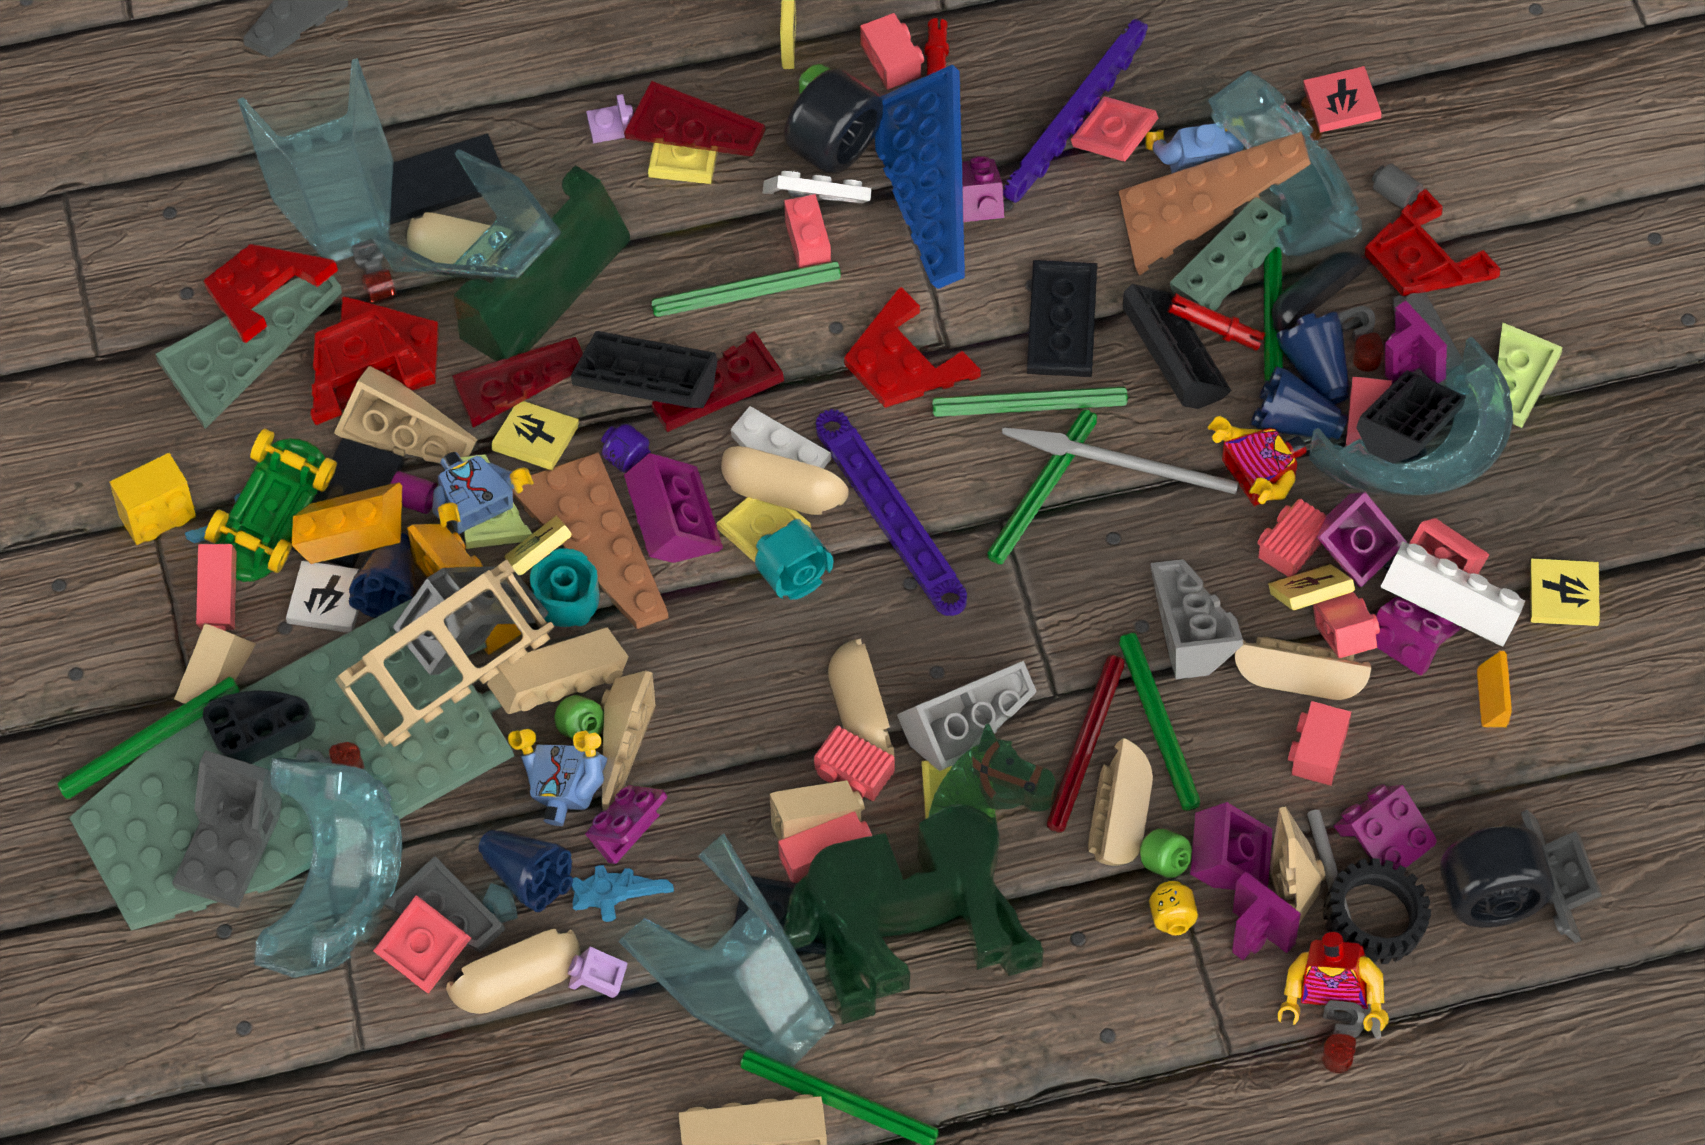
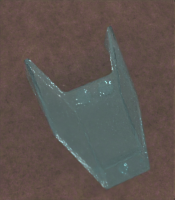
[237,58,393,262]
[372,149,561,279]
[618,834,835,1067]

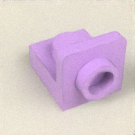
[586,94,633,143]
[568,947,628,998]

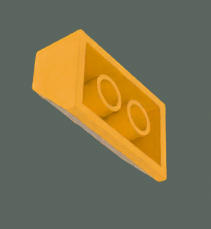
[292,482,402,564]

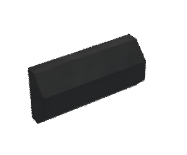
[1123,284,1232,409]
[571,331,717,408]
[1356,370,1466,464]

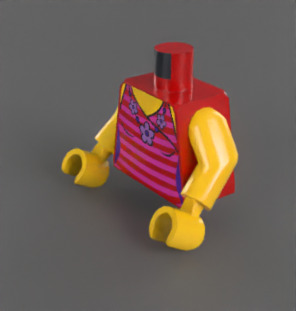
[1207,416,1307,507]
[1278,932,1389,1032]

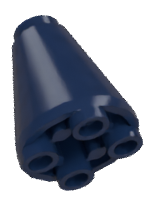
[1276,312,1349,405]
[1250,366,1348,440]
[348,532,416,618]
[478,830,573,913]

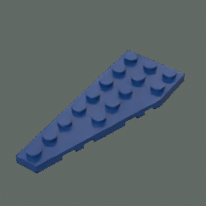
[875,65,965,289]

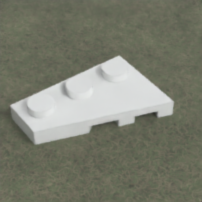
[763,171,872,203]
[731,406,831,469]

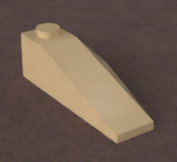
[334,366,477,464]
[601,671,656,811]
[1270,807,1325,924]

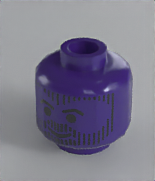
[601,424,651,473]

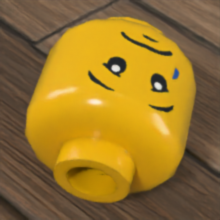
[1149,881,1198,936]

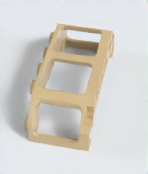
[335,560,554,747]

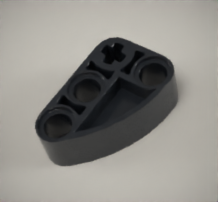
[202,690,316,764]

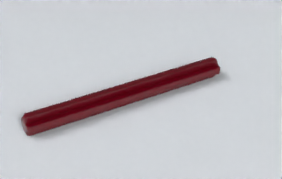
[1047,655,1124,833]

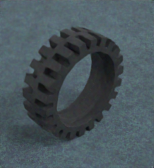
[1323,858,1431,964]

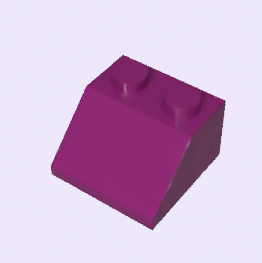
[1317,492,1407,587]
[1190,802,1273,890]

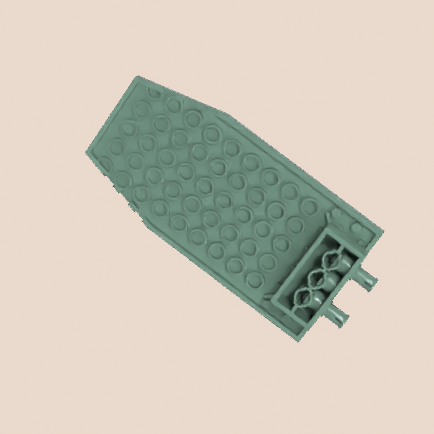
[69,598,514,931]

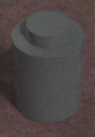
[1372,163,1423,210]

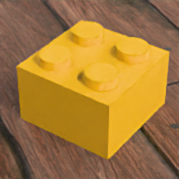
[109,453,196,546]

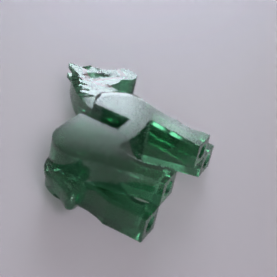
[779,724,1056,1025]

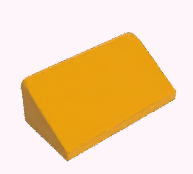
[1477,651,1512,727]

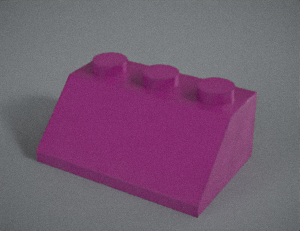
[624,453,723,563]

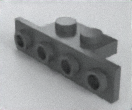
[1520,810,1602,943]

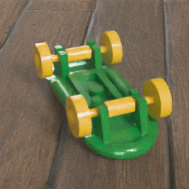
[204,428,337,582]

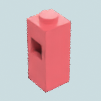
[196,544,237,631]
[778,811,872,883]

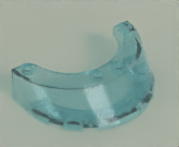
[1208,70,1362,257]
[1309,336,1513,496]
[254,758,402,978]

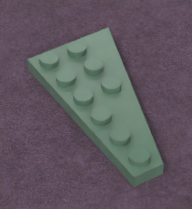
[155,275,342,429]

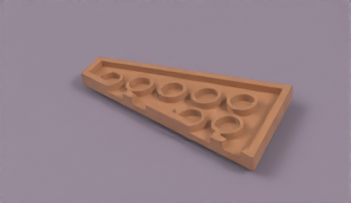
[1119,132,1311,276]
[512,452,668,629]

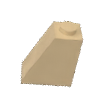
[174,623,256,704]
[770,780,865,841]

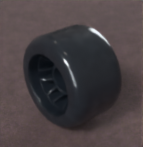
[785,69,883,174]
[1440,825,1554,928]

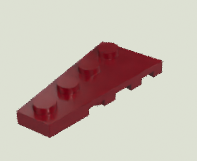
[624,81,766,157]
[651,331,784,432]
[452,337,583,428]

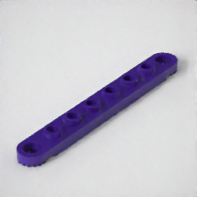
[1003,19,1148,203]
[816,409,967,616]

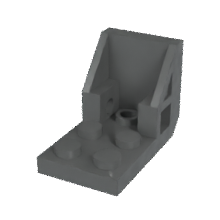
[393,566,548,675]
[172,750,282,908]

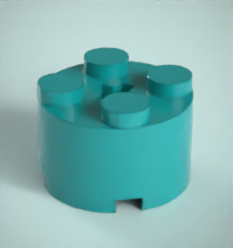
[755,519,833,600]
[530,548,600,627]

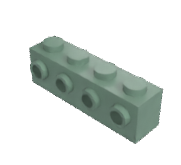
[1170,197,1288,311]

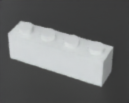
[1381,542,1525,647]

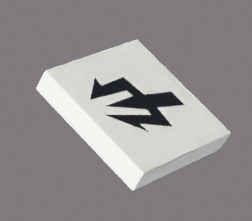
[286,561,359,633]

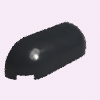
[1272,251,1369,333]

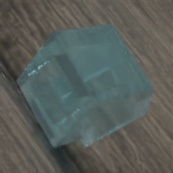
[482,883,518,923]

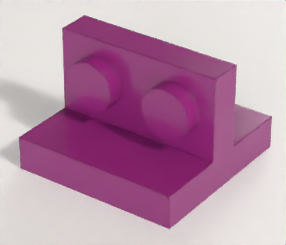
[1385,300,1447,384]
[1232,871,1301,960]

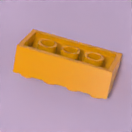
[407,524,522,655]

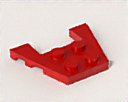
[1365,189,1501,296]
[203,244,338,343]
[844,287,981,408]
[336,297,439,410]
[310,308,434,425]

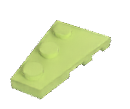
[1492,322,1563,428]
[460,454,532,549]

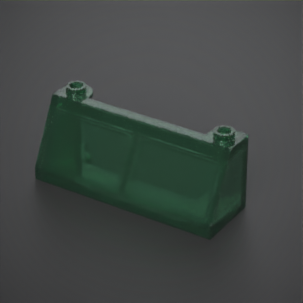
[454,165,630,361]

